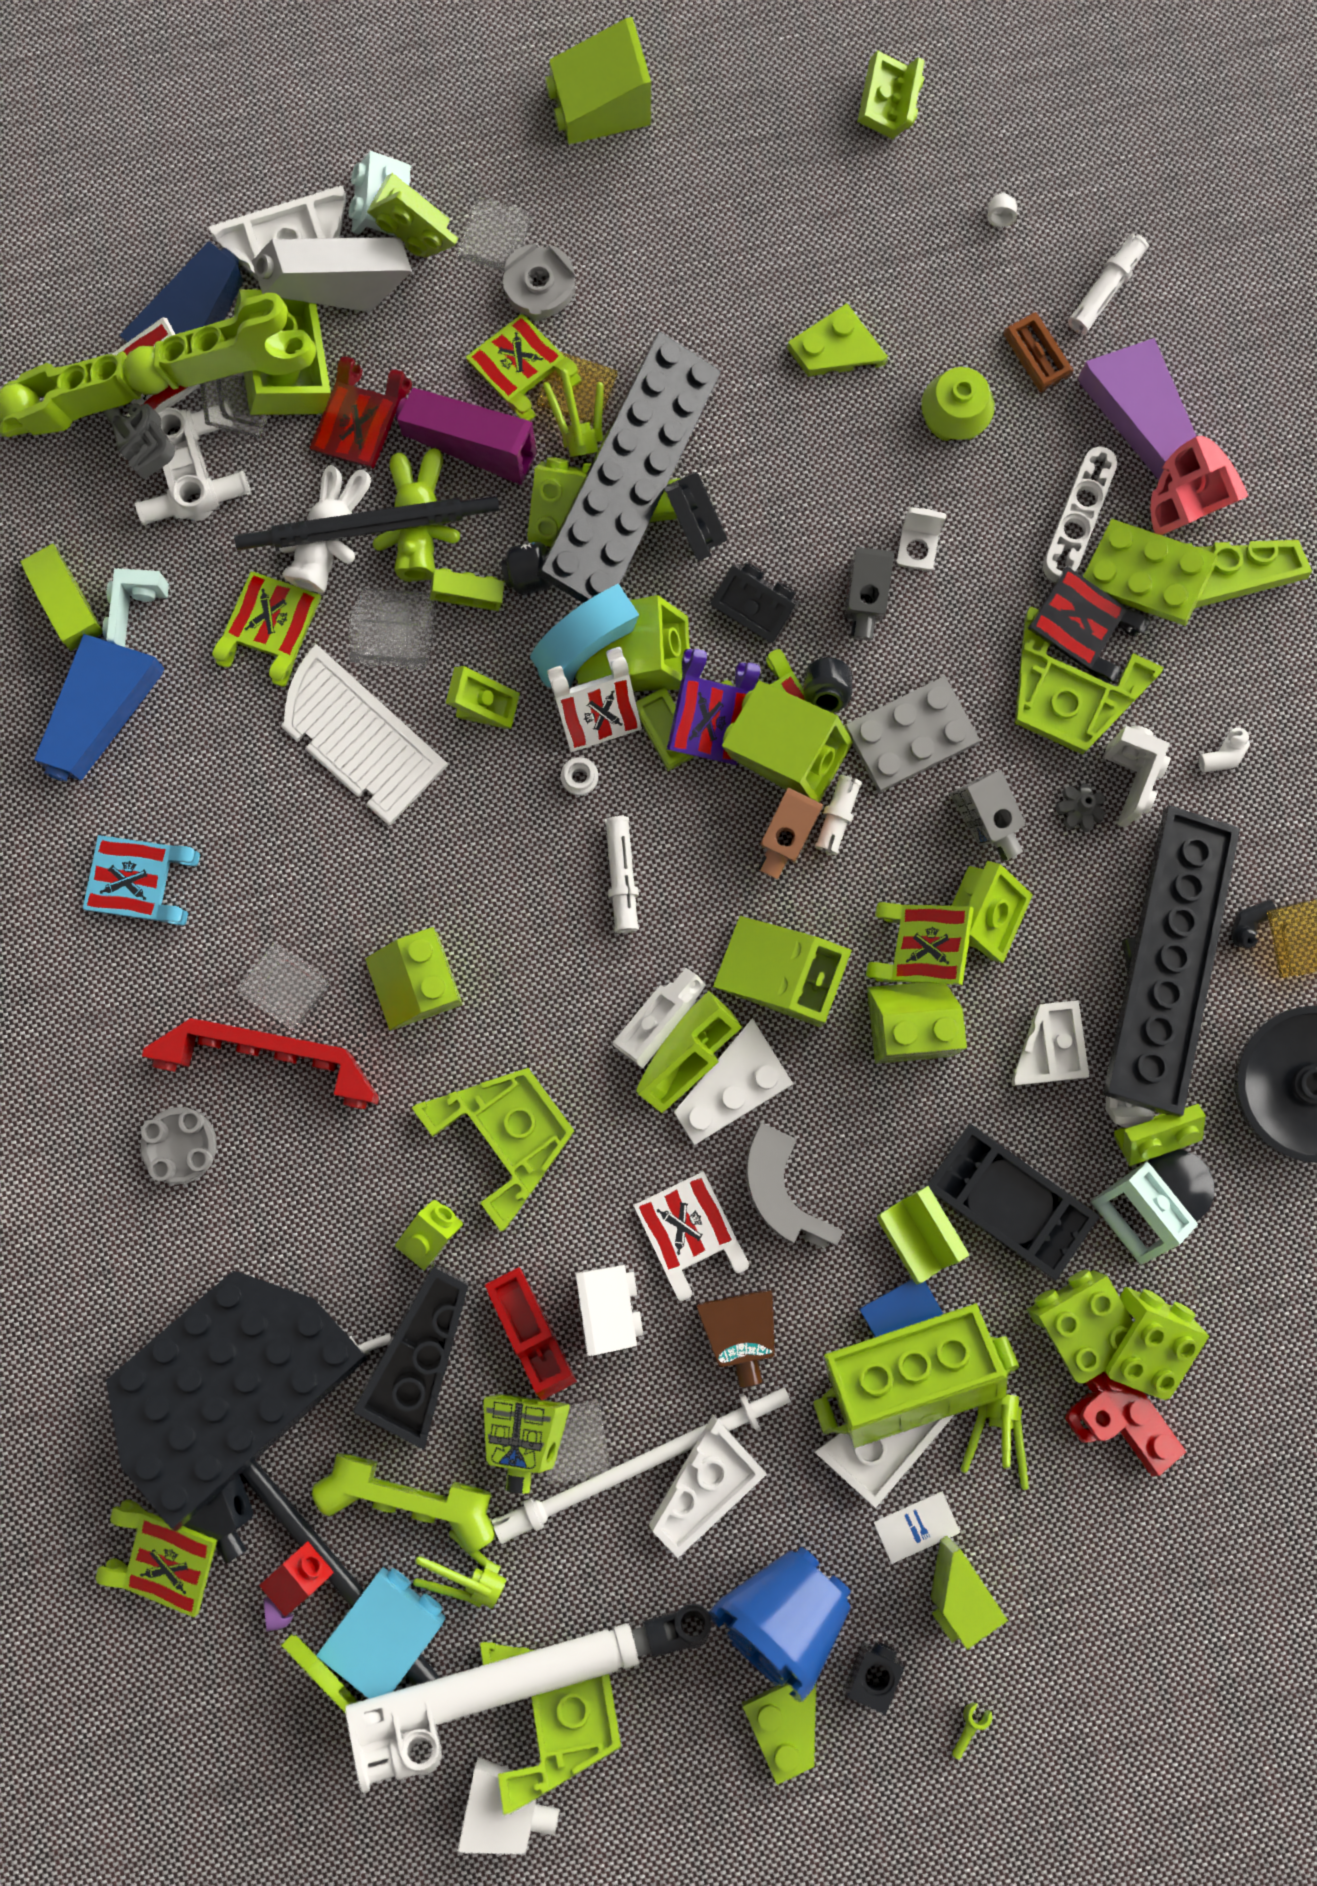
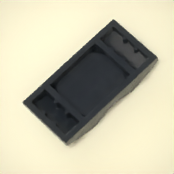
[924,1123,1100,1281]

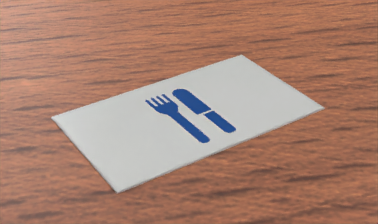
[874,1491,961,1564]

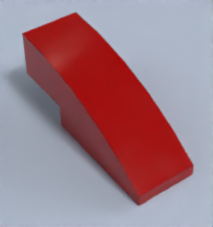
[484,1267,577,1400]

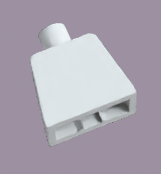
[458,1758,560,1854]

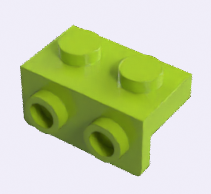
[857,51,925,139]
[1114,1104,1206,1166]

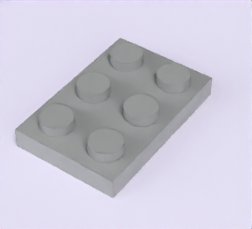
[845,676,981,793]

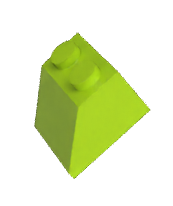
[365,927,463,1031]
[930,1536,1008,1650]

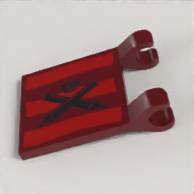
[309,356,412,469]

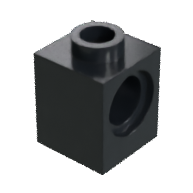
[844,1641,905,1715]

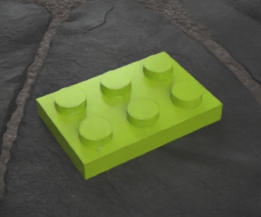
[1083,519,1218,626]

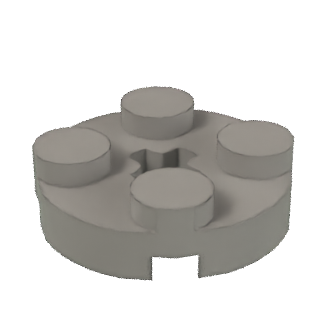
[503,244,576,321]

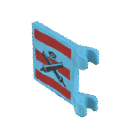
[83,835,200,926]

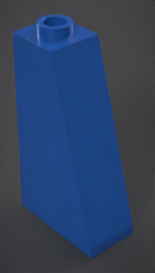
[34,634,165,782]

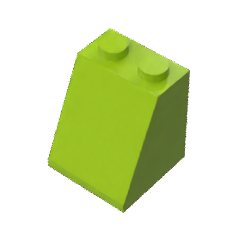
[545,17,651,145]
[575,595,690,691]
[722,680,853,802]
[867,983,967,1064]

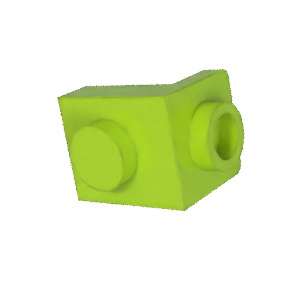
[394,1200,463,1271]

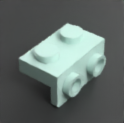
[349,151,411,237]

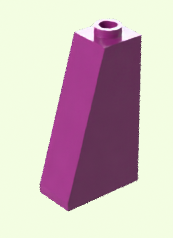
[396,387,537,486]

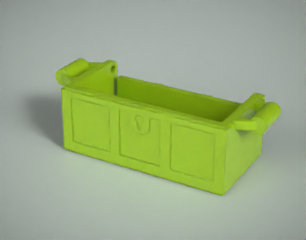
[813,1303,1020,1449]

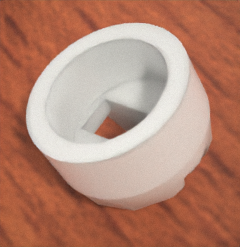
[987,193,1017,227]

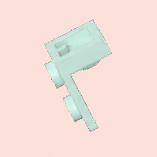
[103,568,169,647]

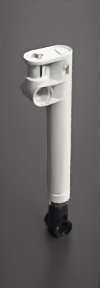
[346,1604,712,1793]

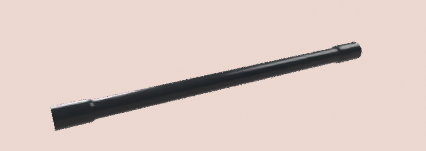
[240,1460,440,1686]

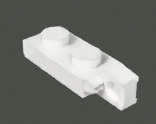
[613,968,706,1069]

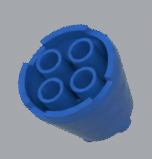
[708,1547,851,1702]

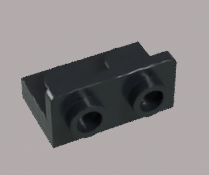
[664,472,727,562]
[710,562,801,644]

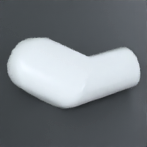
[1199,728,1249,773]

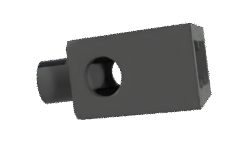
[844,547,895,640]

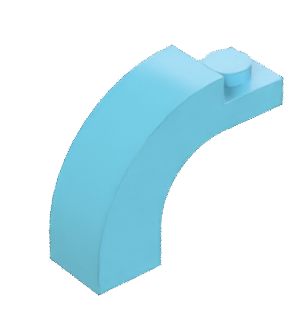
[530,584,639,688]

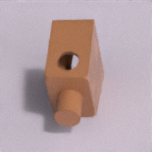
[757,788,823,879]

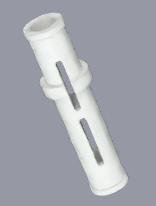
[1068,233,1149,334]
[605,816,639,933]

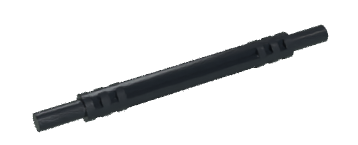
[234,496,500,550]

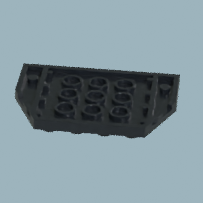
[106,1270,367,1532]

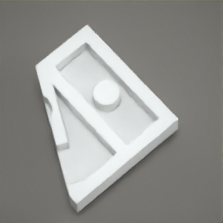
[1012,1000,1089,1086]

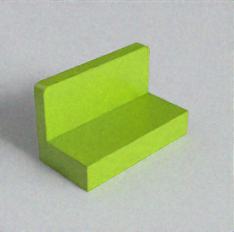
[877,1186,970,1284]

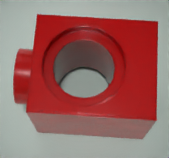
[259,1541,334,1617]

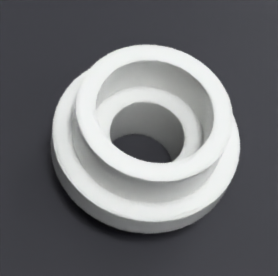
[561,757,598,796]

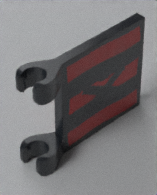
[1028,566,1150,683]

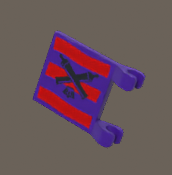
[667,649,761,765]

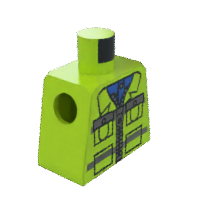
[483,1394,570,1494]

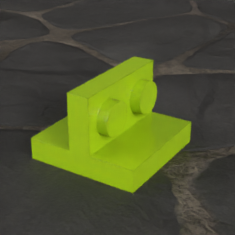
[951,861,1033,963]

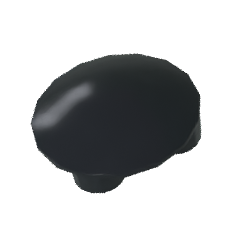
[1141,1149,1214,1222]

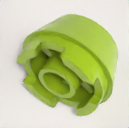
[921,367,994,441]

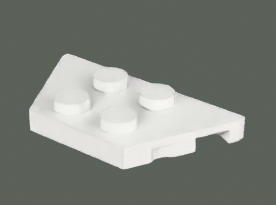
[209,185,346,281]

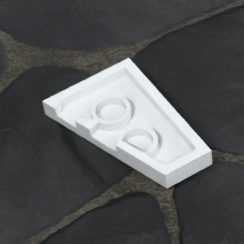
[649,1415,767,1558]

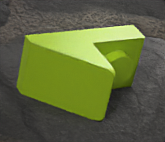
[446,666,520,729]

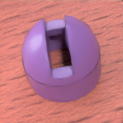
[264,1597,294,1631]

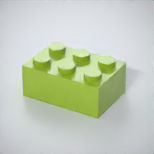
[234,289,331,415]

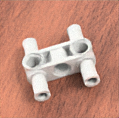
[116,403,251,526]

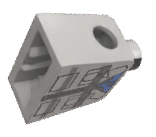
[949,770,1026,862]

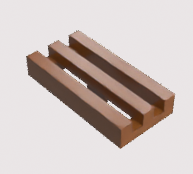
[1003,312,1074,393]

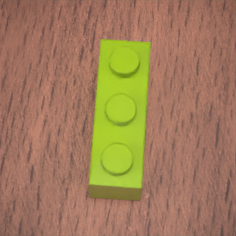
[429,568,504,611]

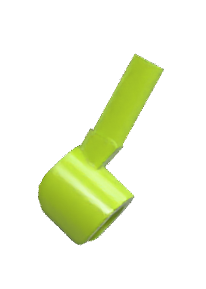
[951,1702,992,1760]

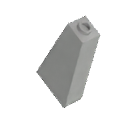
[252,237,412,312]

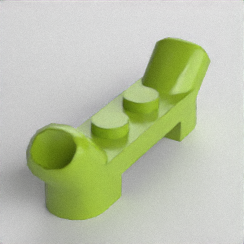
[312,1453,496,1553]

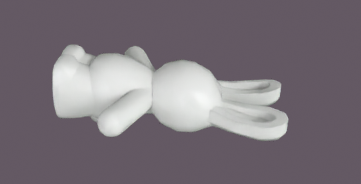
[279,465,371,593]

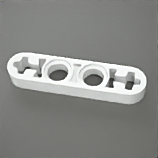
[1043,447,1117,582]

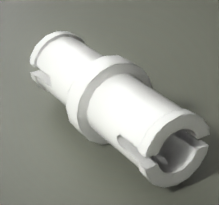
[814,775,862,855]

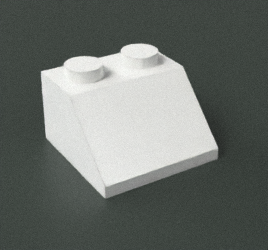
[576,1265,643,1356]

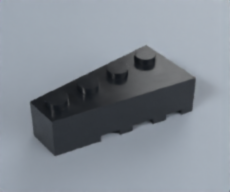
[353,1262,469,1450]

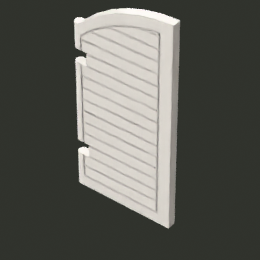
[281,644,448,826]

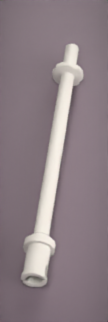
[492,1387,791,1544]

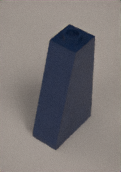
[119,241,244,344]

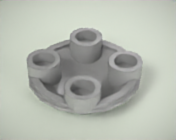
[141,1107,217,1185]

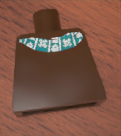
[696,1289,775,1387]

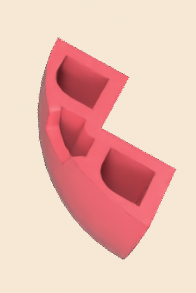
[1150,436,1248,535]

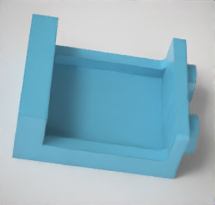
[316,1567,446,1699]

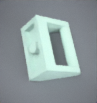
[1091,1161,1198,1265]

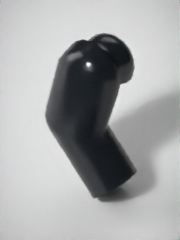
[1231,899,1278,949]

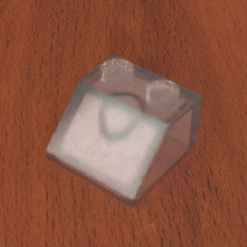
[349,588,436,670]

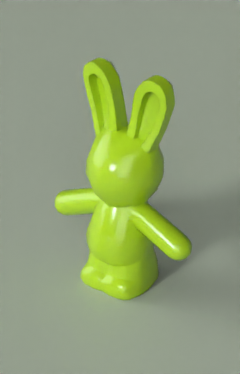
[373,448,460,582]

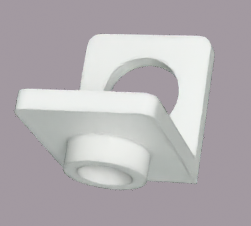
[896,507,946,571]

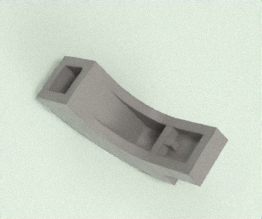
[746,1123,843,1249]

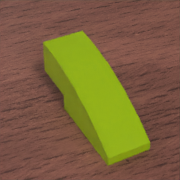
[20,543,103,651]
[636,991,742,1113]

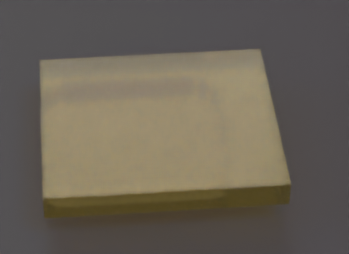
[536,351,618,424]
[1267,899,1317,978]

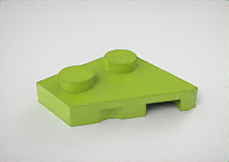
[787,303,888,377]
[742,1683,816,1785]

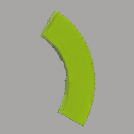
[281,1635,357,1713]

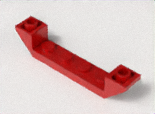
[142,1018,379,1110]

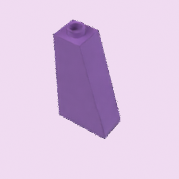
[1078,338,1197,480]

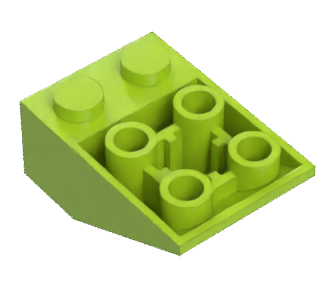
[713,916,852,1028]

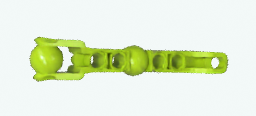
[0,293,316,438]

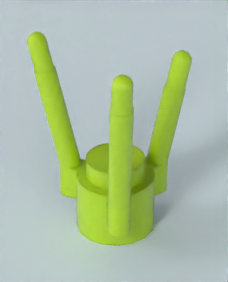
[543,369,604,457]
[961,1395,1029,1490]
[413,1530,507,1609]

